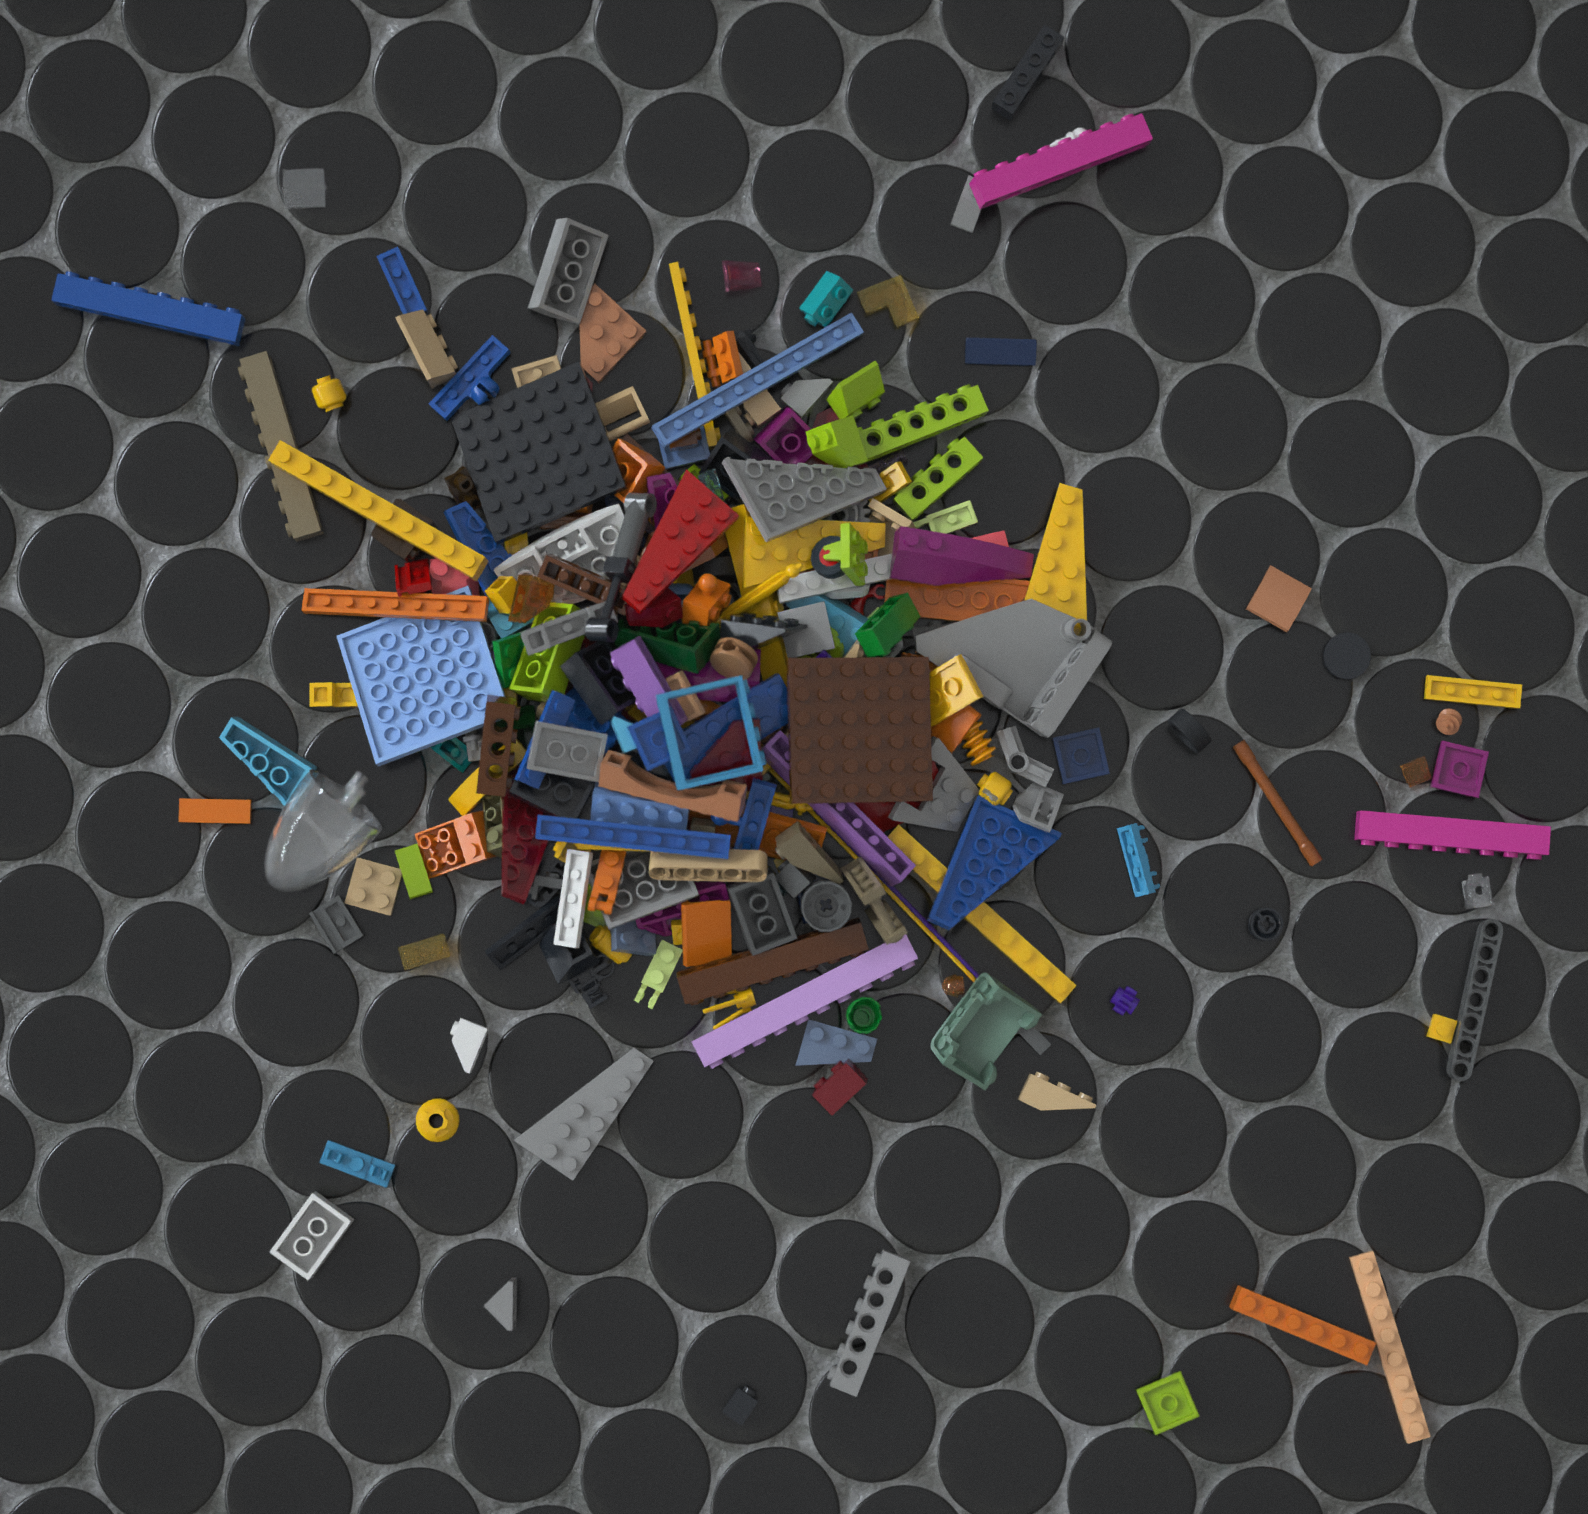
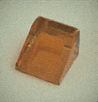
[1400,756,1432,788]

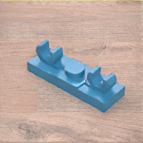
[1117,823,1160,897]
[319,1140,396,1188]

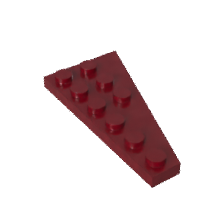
[501,764,550,904]

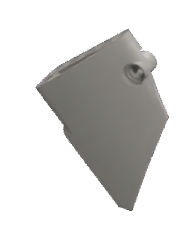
[915,599,1112,737]

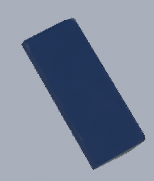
[965,338,1037,366]

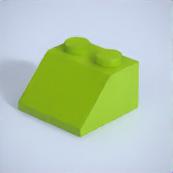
[826,361,885,419]
[805,415,868,468]

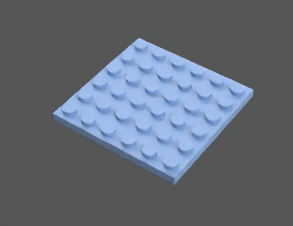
[336,586,506,767]

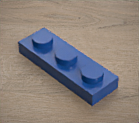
[377,247,428,314]

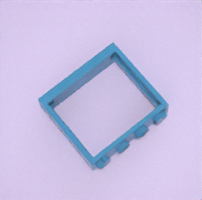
[655,675,766,791]

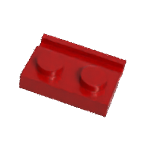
[394,558,432,597]

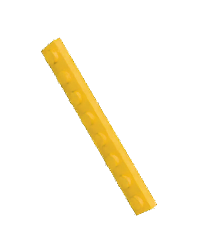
[669,262,721,450]

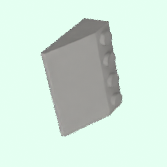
[589,851,699,930]

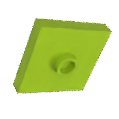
[1136,1371,1200,1435]

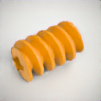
[962,721,996,766]

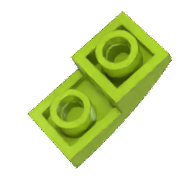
[395,844,433,899]

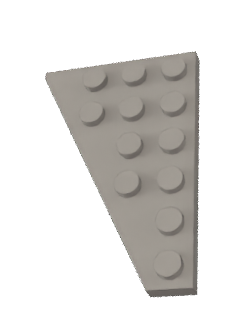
[722,457,887,542]

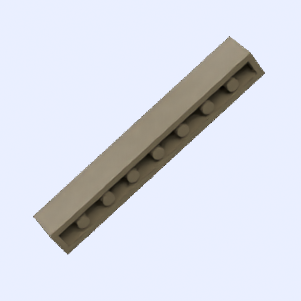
[238,351,324,542]

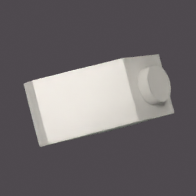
[450,1018,489,1074]

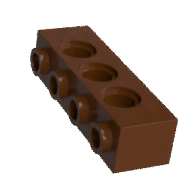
[537,554,627,615]
[476,695,520,797]

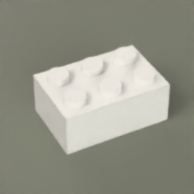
[270,1191,355,1280]

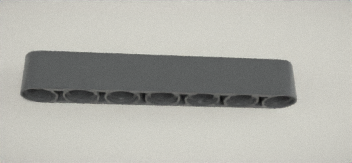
[1446,919,1503,1081]

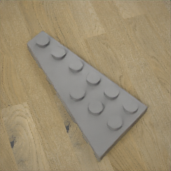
[514,1048,654,1180]

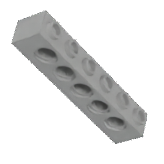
[827,1249,910,1397]

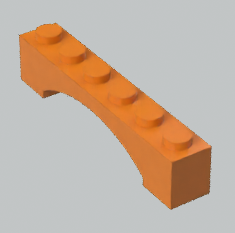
[1229,1285,1376,1365]

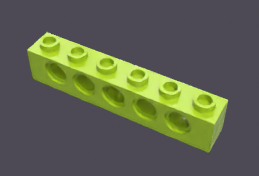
[855,384,989,467]

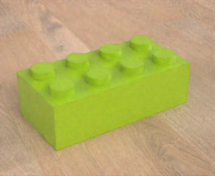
[509,601,585,702]

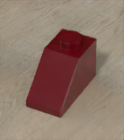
[625,588,683,627]

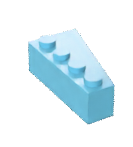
[785,594,868,658]

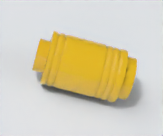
[589,925,632,964]

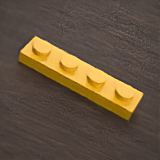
[1424,675,1522,709]

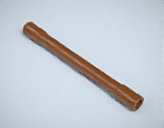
[1233,739,1323,866]

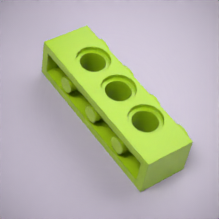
[893,436,983,522]

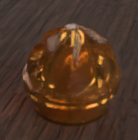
[942,974,965,998]

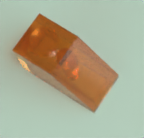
[508,575,555,623]

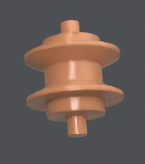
[1436,708,1462,735]

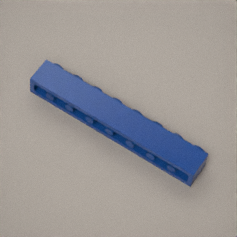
[51,271,245,346]

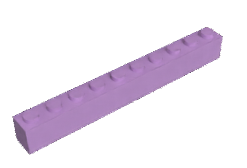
[692,934,918,1069]

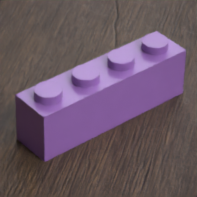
[610,636,688,725]

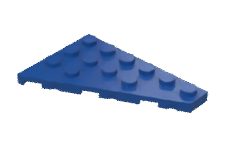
[927,795,1062,931]

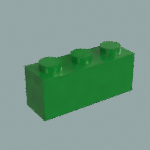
[855,593,921,657]

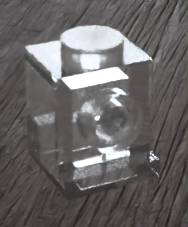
[1462,873,1494,909]

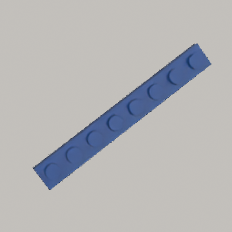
[535,814,731,859]

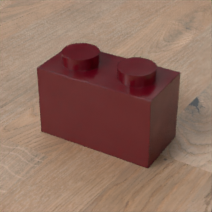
[812,1058,868,1115]

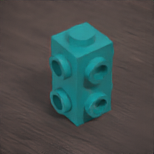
[799,271,853,327]

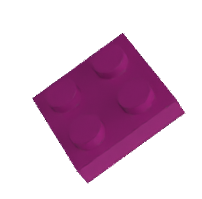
[1431,741,1489,798]

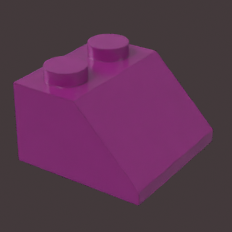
[753,406,813,464]

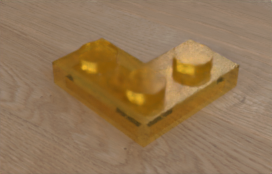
[857,275,919,328]

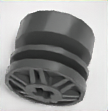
[801,879,852,932]

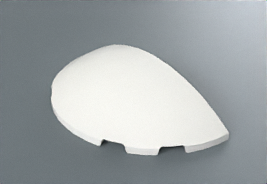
[494,504,624,604]

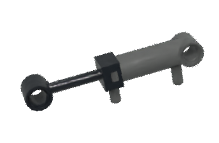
[585,492,657,643]

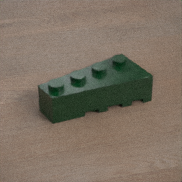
[614,615,720,674]

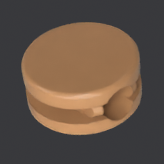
[710,638,758,680]

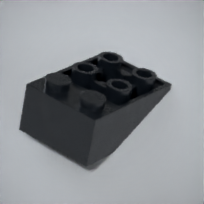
[720,612,807,649]

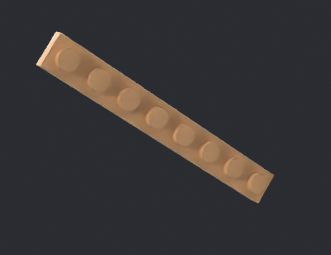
[1349,1250,1431,1444]

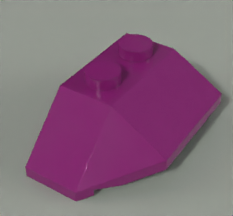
[636,881,729,937]

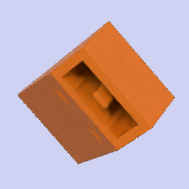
[415,811,497,879]

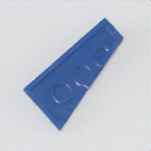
[443,501,512,597]

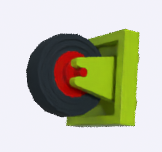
[811,523,868,586]

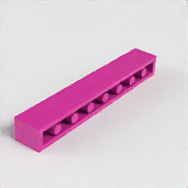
[969,114,1153,209]
[1354,810,1551,860]

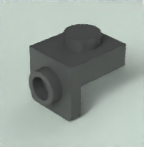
[529,872,563,900]

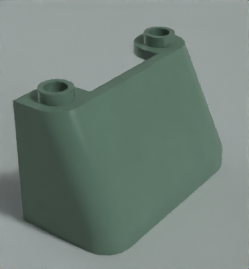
[930,972,1042,1091]

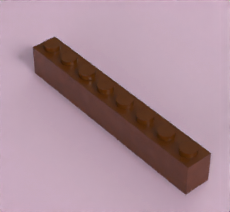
[676,917,869,1005]

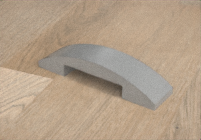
[520,601,618,656]

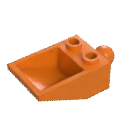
[681,574,731,631]

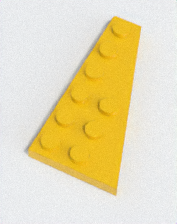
[1024,483,1087,635]
[742,516,885,589]

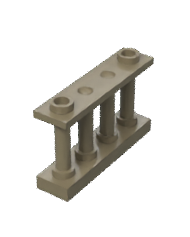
[840,856,908,945]

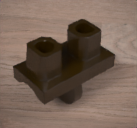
[444,466,482,511]

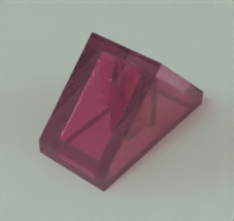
[722,260,762,292]

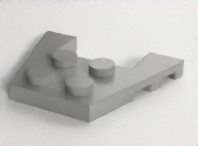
[888,736,979,832]

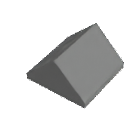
[484,1278,517,1331]

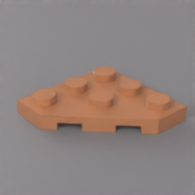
[580,284,647,384]

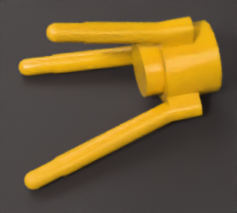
[703,987,756,1030]

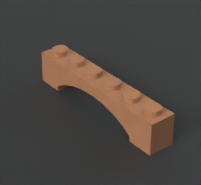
[599,750,747,822]

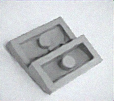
[778,601,835,658]

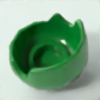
[846,997,882,1034]

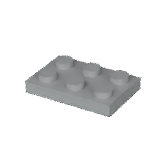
[527,721,608,782]

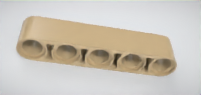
[649,849,768,882]

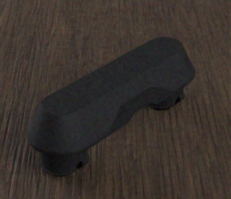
[735,328,779,387]

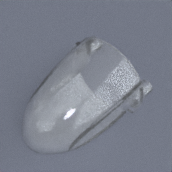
[264,769,382,892]

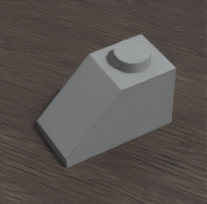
[951,176,982,233]
[780,379,833,420]

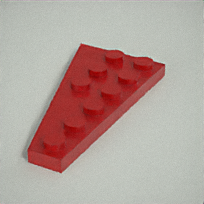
[622,469,739,614]

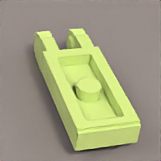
[913,500,978,534]
[634,940,683,1009]

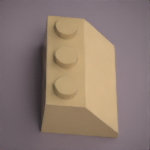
[395,310,458,389]

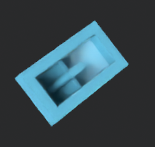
[611,716,637,754]

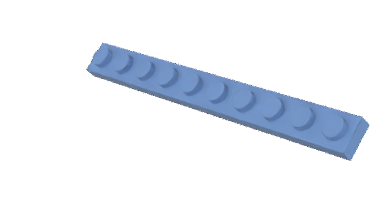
[651,312,864,448]

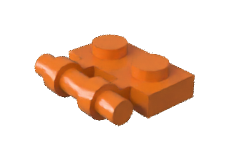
[702,331,743,388]

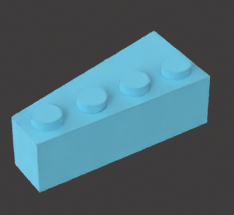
[219,716,317,809]

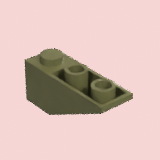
[482,795,502,858]

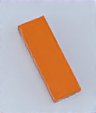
[179,798,252,824]

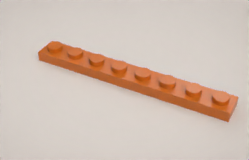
[301,588,489,622]

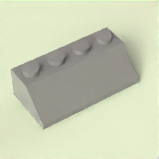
[528,218,608,324]

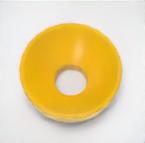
[416,1098,460,1142]

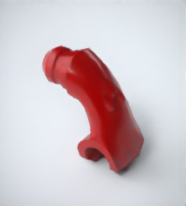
[850,584,886,615]

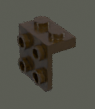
[371,499,436,563]

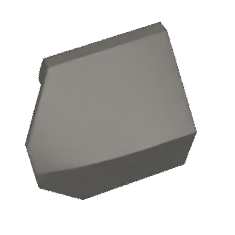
[1012,783,1064,833]

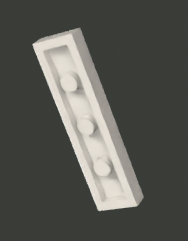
[553,849,593,948]

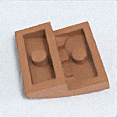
[1246,565,1312,632]

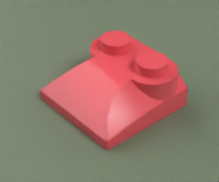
[429,558,480,596]

